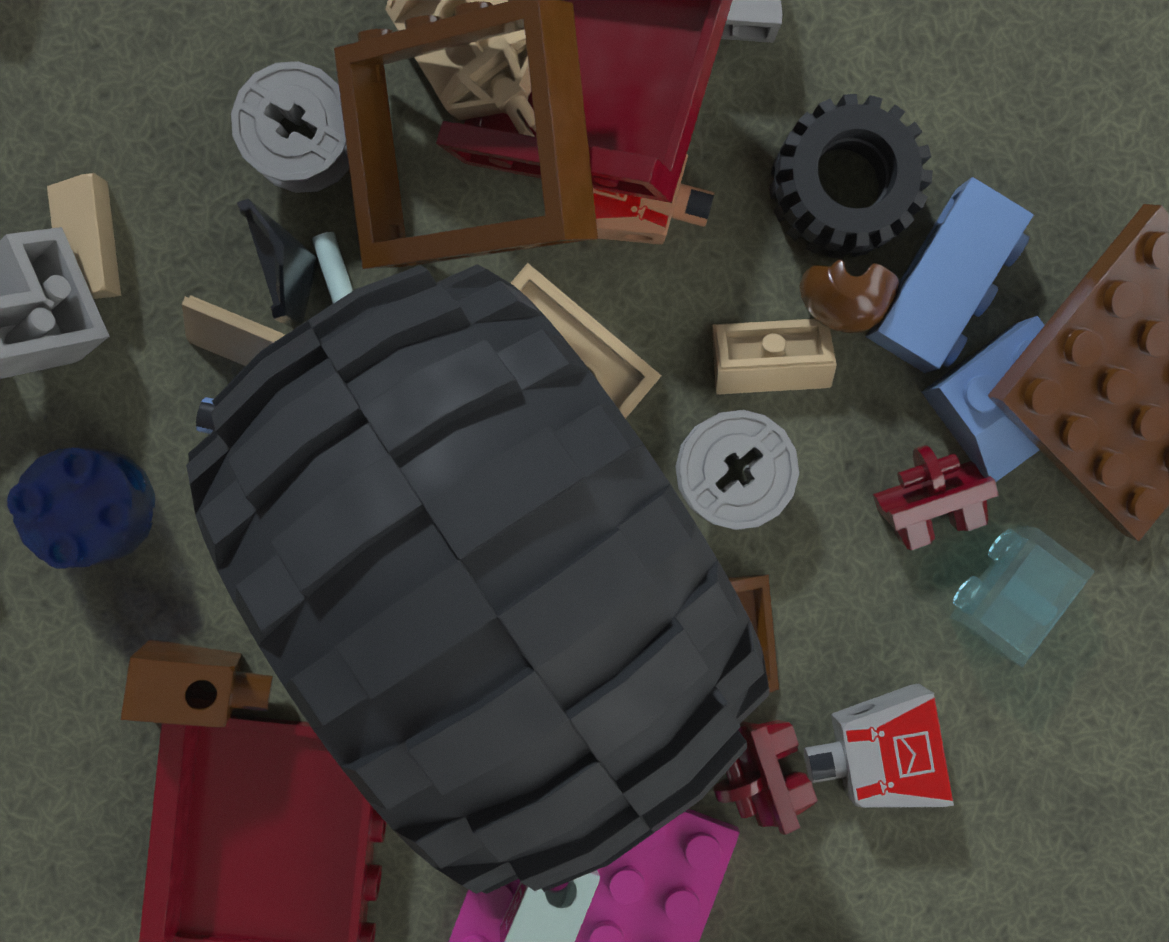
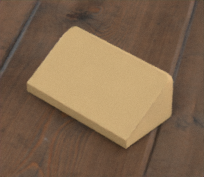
[47,173,121,299]
[182,295,285,366]
[712,319,837,394]

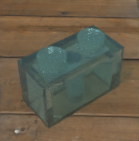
[949,525,1095,667]

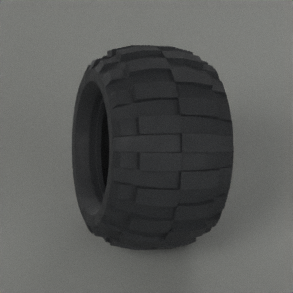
[186,264,769,894]

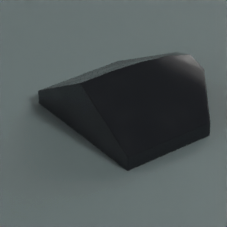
[237,199,318,328]

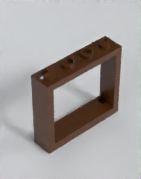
[334,0,598,269]

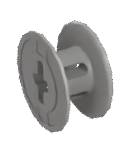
[231,61,350,193]
[675,410,799,530]

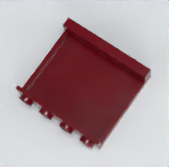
[436,0,733,203]
[139,714,387,942]

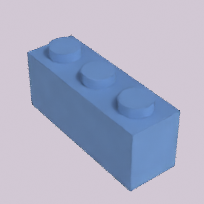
[866,177,1034,373]

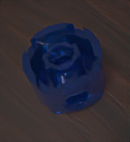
[7,448,155,569]

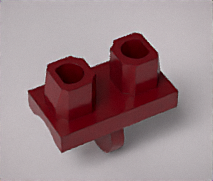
[873,445,998,550]
[713,720,818,835]

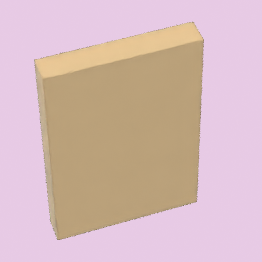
[511,263,662,419]

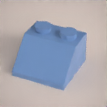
[922,316,1045,482]

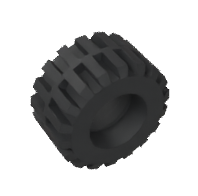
[769,94,933,259]

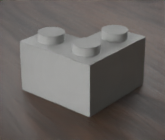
[0,227,110,379]

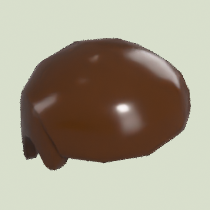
[799,260,900,333]

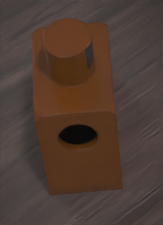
[120,639,273,727]

